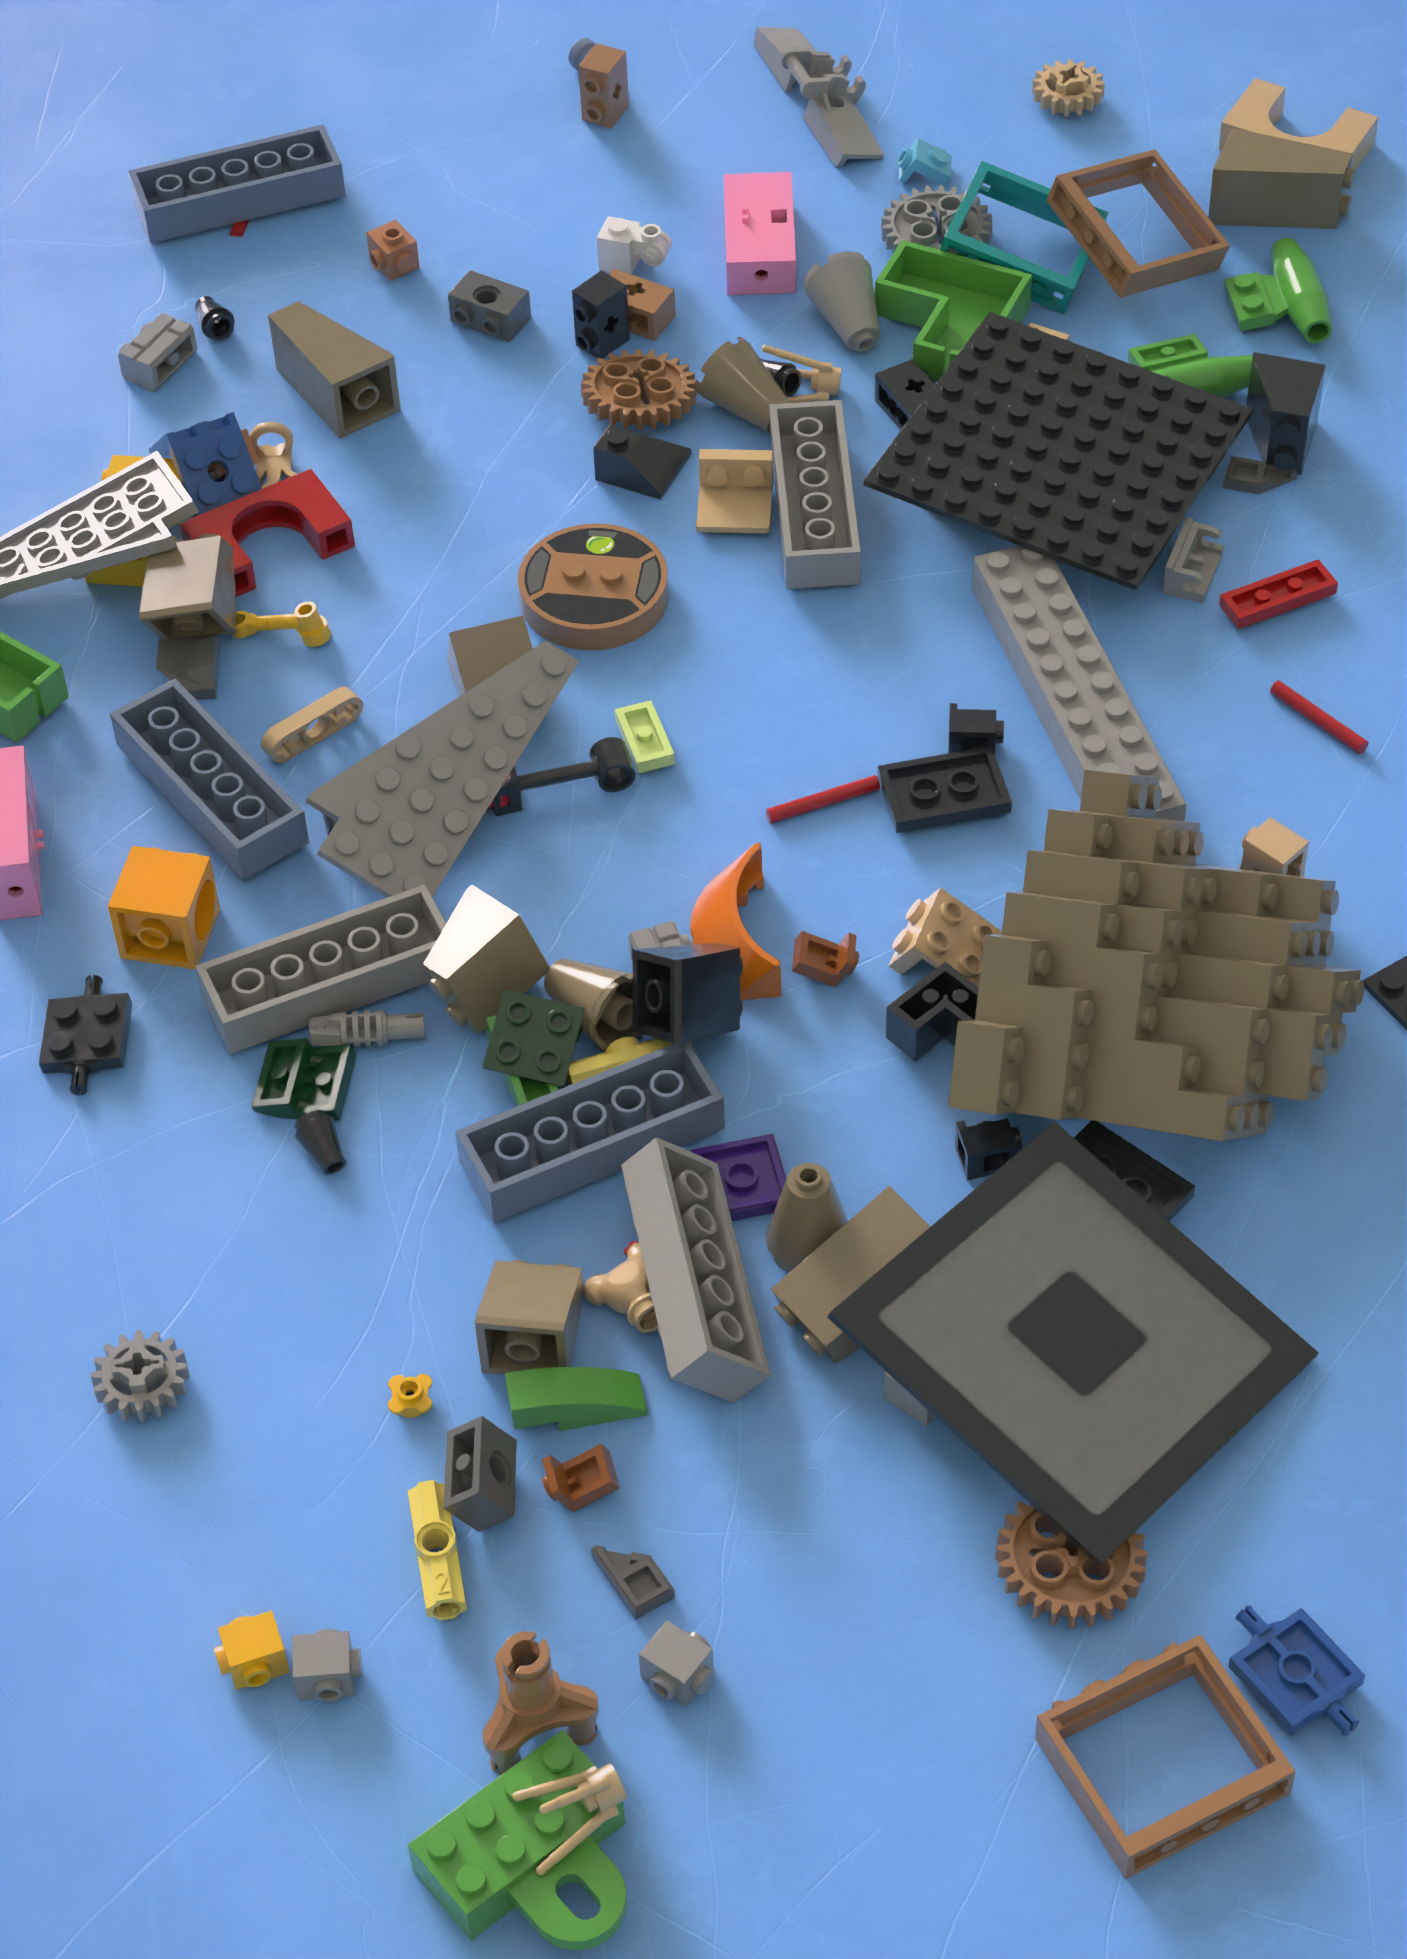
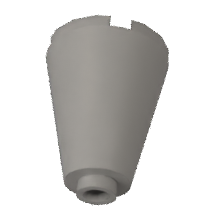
[803,251,880,352]

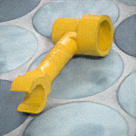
[232,602,331,647]

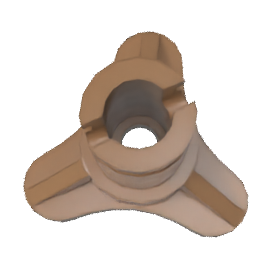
[482,1631,599,1776]

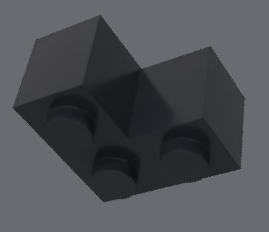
[886,962,979,1061]

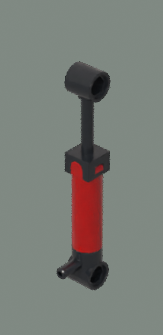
[322,737,636,835]

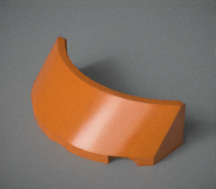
[690,842,781,1000]

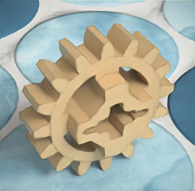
[1032,59,1105,117]

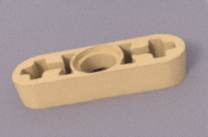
[261,687,363,763]

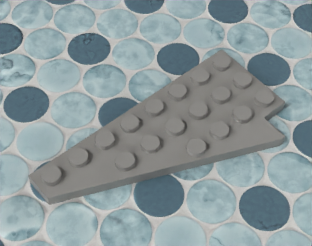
[305,640,579,898]

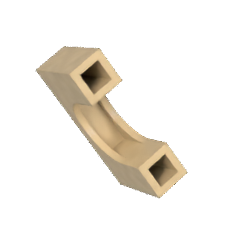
[1219,78,1378,169]

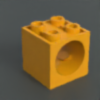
[108,846,220,969]

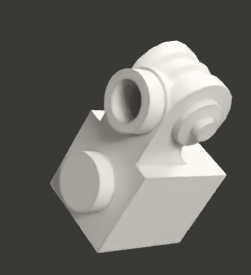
[597,216,672,274]

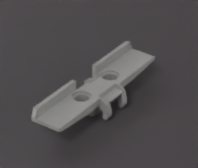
[754,27,884,167]

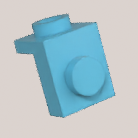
[897,138,952,185]

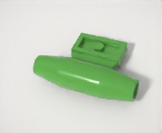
[1224,238,1332,344]
[1128,334,1253,398]

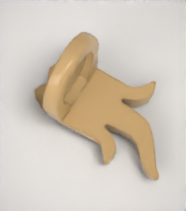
[250,422,298,489]

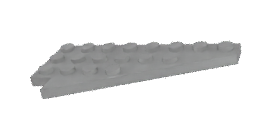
[0,451,199,599]

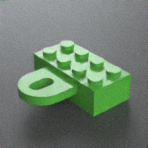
[407,1730,627,1950]

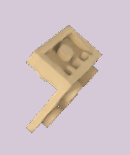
[696,449,773,534]

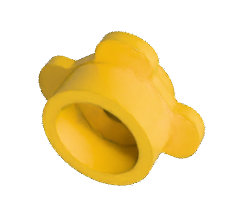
[388,1374,432,1418]

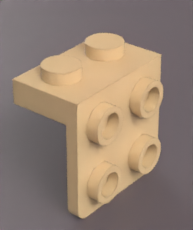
[889,888,1002,987]

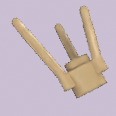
[762,345,842,403]
[513,1763,627,1875]

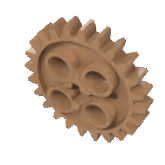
[581,349,697,430]
[995,1501,1148,1628]

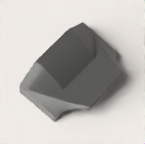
[157,634,220,700]

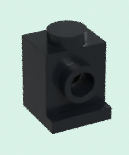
[948,703,1004,754]
[955,1118,1023,1181]

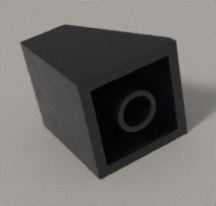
[1246,352,1326,475]
[632,943,743,1044]

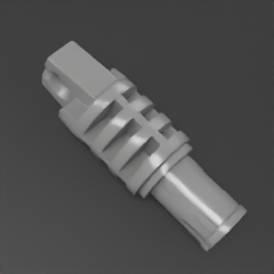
[309,1009,425,1048]

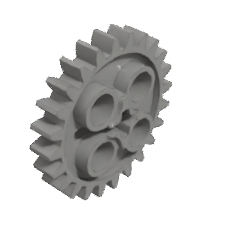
[881,185,993,254]

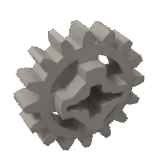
[91,1330,190,1422]

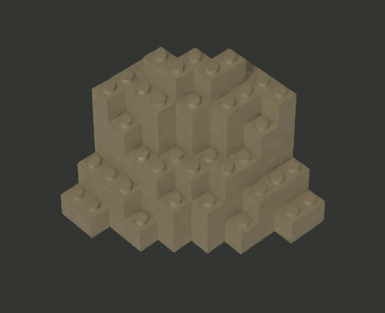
[948,770,1364,1141]

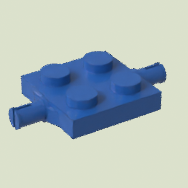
[1228,1605,1365,1736]

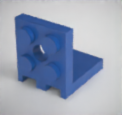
[148,412,262,517]

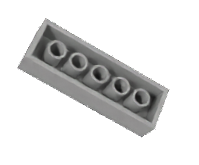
[769,400,861,589]
[195,884,446,1055]
[621,1137,771,1403]

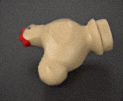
[583,1241,658,1333]

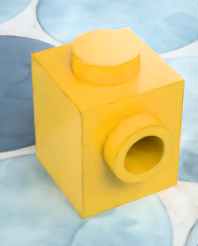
[214,1610,290,1690]

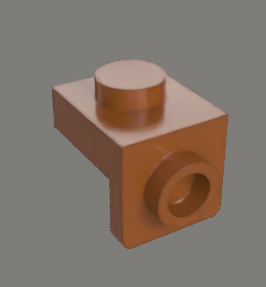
[792,931,859,987]
[542,1444,620,1512]

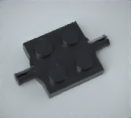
[39,975,132,1095]

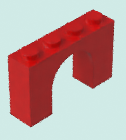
[180,469,355,597]

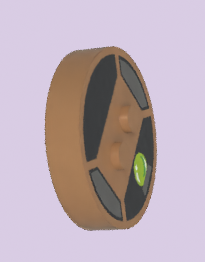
[518,523,669,650]

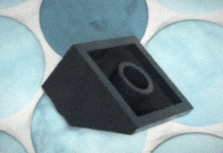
[593,425,692,500]

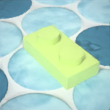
[614,700,675,774]

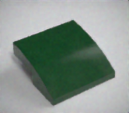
[251,1038,357,1121]

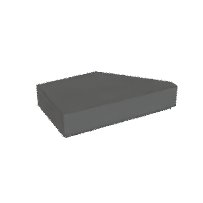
[1223,456,1297,494]
[591,1545,675,1620]

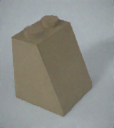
[139,533,237,639]
[447,616,533,696]
[423,885,550,1034]
[475,1260,584,1375]

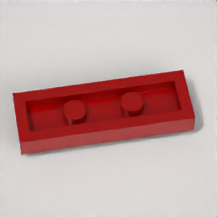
[1219,559,1338,629]

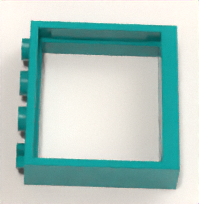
[940,161,1109,314]

